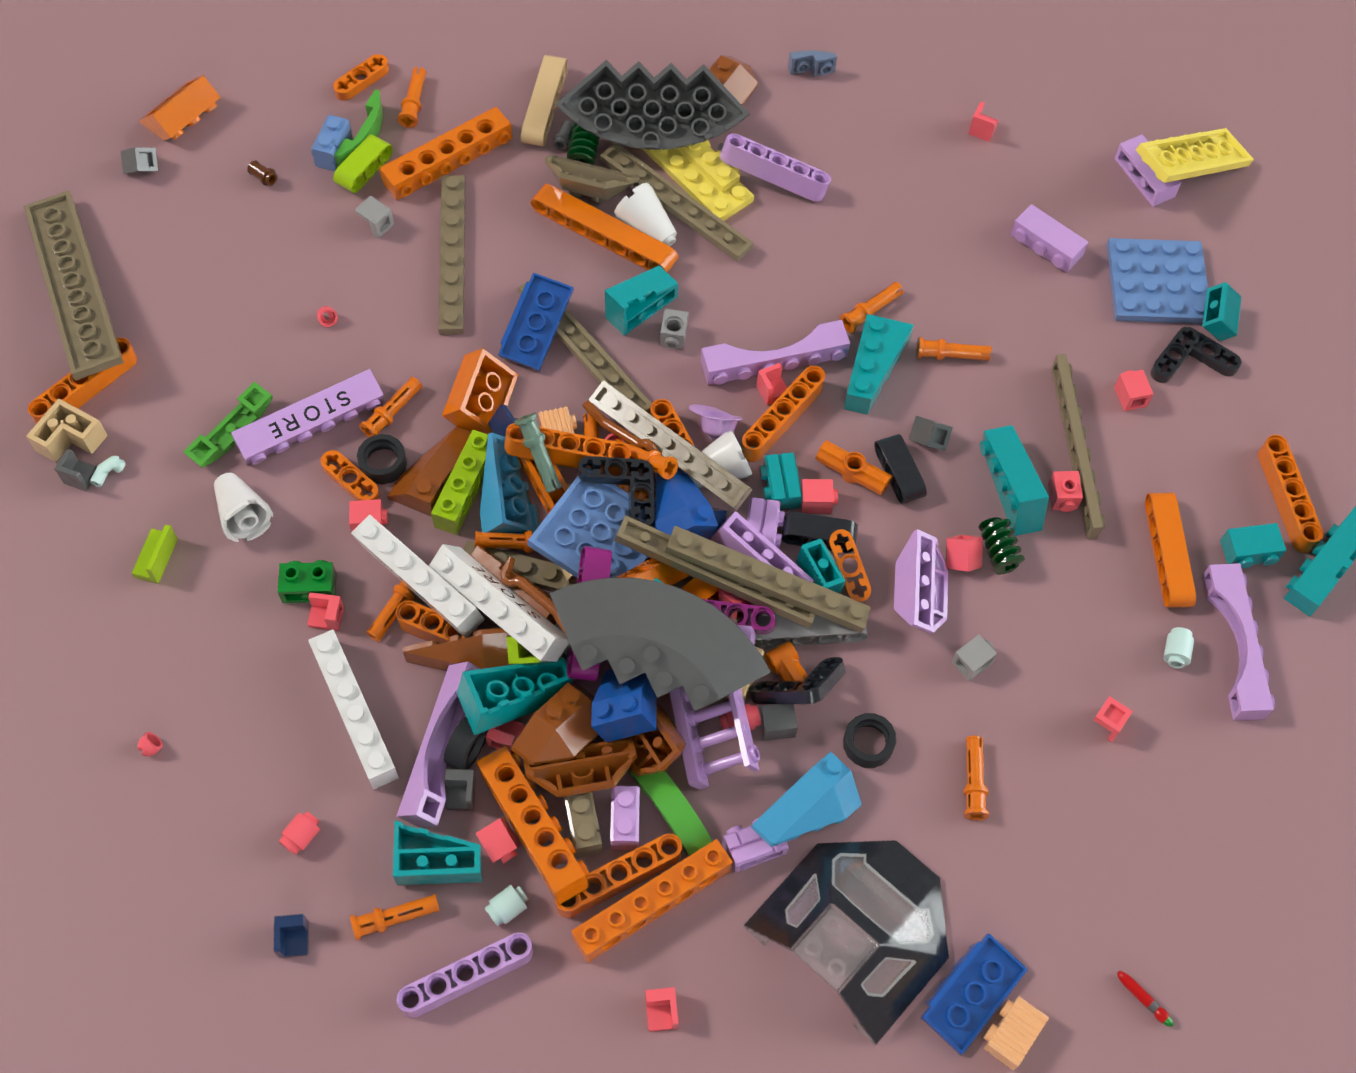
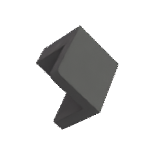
[121,147,158,174]
[909,416,953,451]
[55,449,97,491]
[761,704,798,741]
[445,769,476,811]

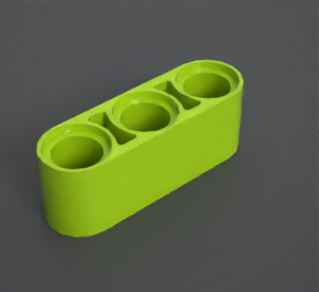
[333,134,393,193]

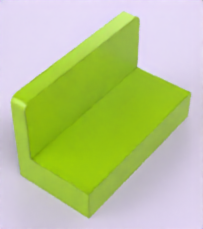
[131,524,178,584]
[506,635,542,664]

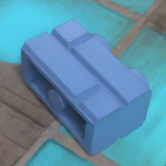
[311,115,353,171]

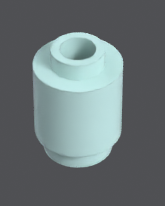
[1163,627,1194,669]
[485,885,529,927]

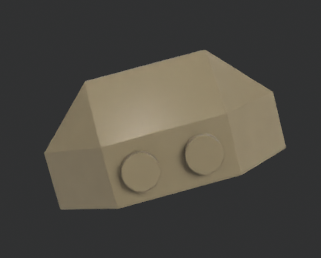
[545,155,639,203]

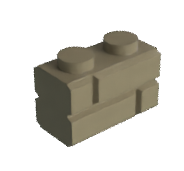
[564,792,603,858]

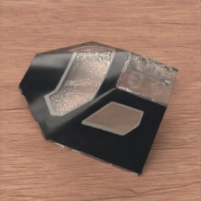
[744,840,949,1046]

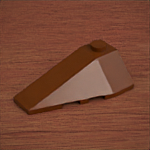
[387,426,471,517]

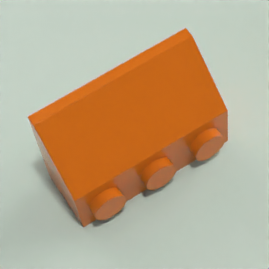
[139,75,221,140]
[442,348,518,434]

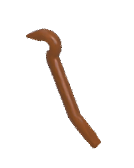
[582,400,658,451]
[500,556,566,635]

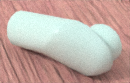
[89,456,126,487]

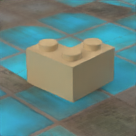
[26,398,108,462]

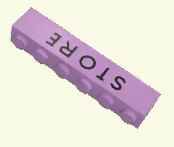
[231,369,384,465]

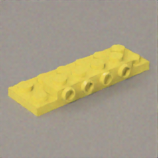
[1136,128,1254,183]
[642,140,754,221]

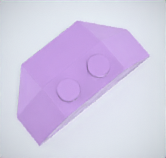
[894,529,948,634]

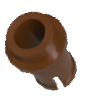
[247,160,277,186]

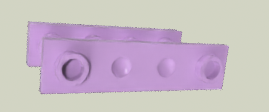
[670,686,760,790]

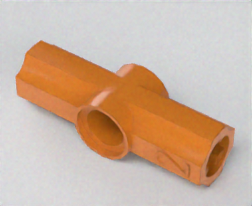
[815,440,892,496]

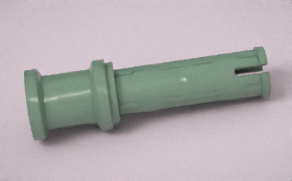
[514,412,562,492]

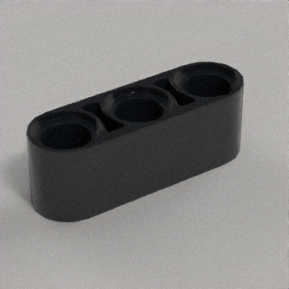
[874,434,927,504]
[781,512,858,553]

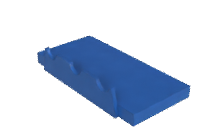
[498,272,574,371]
[920,933,1028,1055]

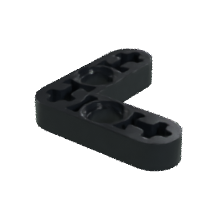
[1150,327,1242,383]
[577,456,655,527]
[749,657,846,704]

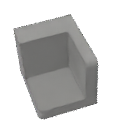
[355,196,394,239]

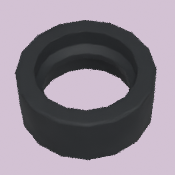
[357,434,407,485]
[843,713,896,768]
[443,717,488,770]

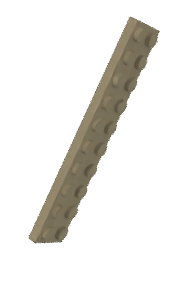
[24,190,124,381]

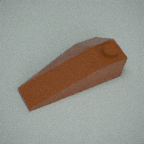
[403,628,513,671]

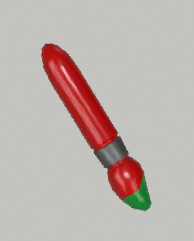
[1117,971,1174,1027]

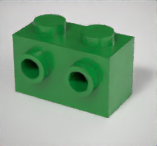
[277,560,337,603]

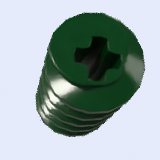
[567,123,600,165]
[978,517,1025,575]

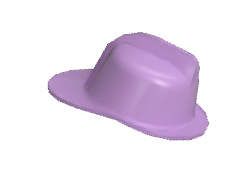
[689,404,743,440]

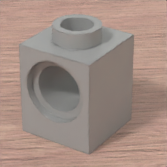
[660,309,689,349]
[951,635,997,682]

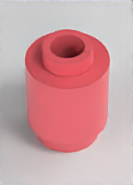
[719,703,761,731]
[278,811,320,855]

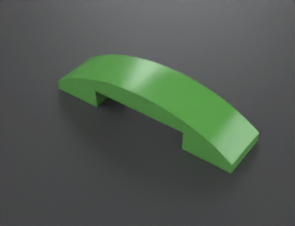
[334,89,383,168]
[183,381,273,468]
[630,771,712,857]

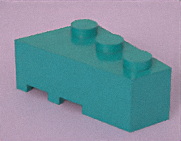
[605,266,678,336]
[393,820,483,886]

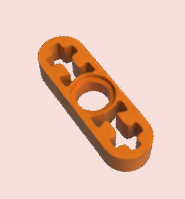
[333,54,389,101]
[320,450,380,501]
[829,529,871,602]

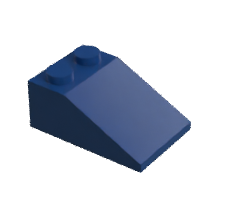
[591,669,657,742]

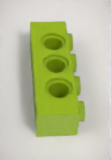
[431,430,488,535]

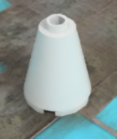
[614,183,677,246]
[689,430,752,489]
[214,473,273,542]

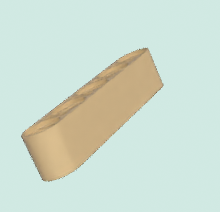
[521,55,568,147]

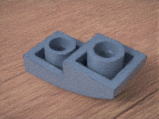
[788,51,837,77]

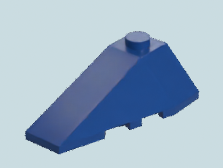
[653,467,718,540]

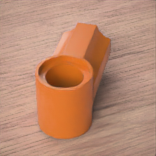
[764,641,808,681]

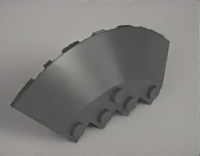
[555,59,750,150]
[550,578,771,711]

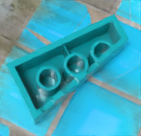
[844,314,914,415]
[980,425,1049,536]
[1283,506,1356,617]
[457,657,574,735]

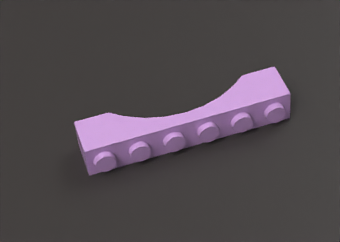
[701,320,850,385]
[1202,564,1275,721]
[397,662,480,827]

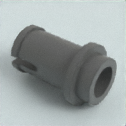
[553,121,574,150]

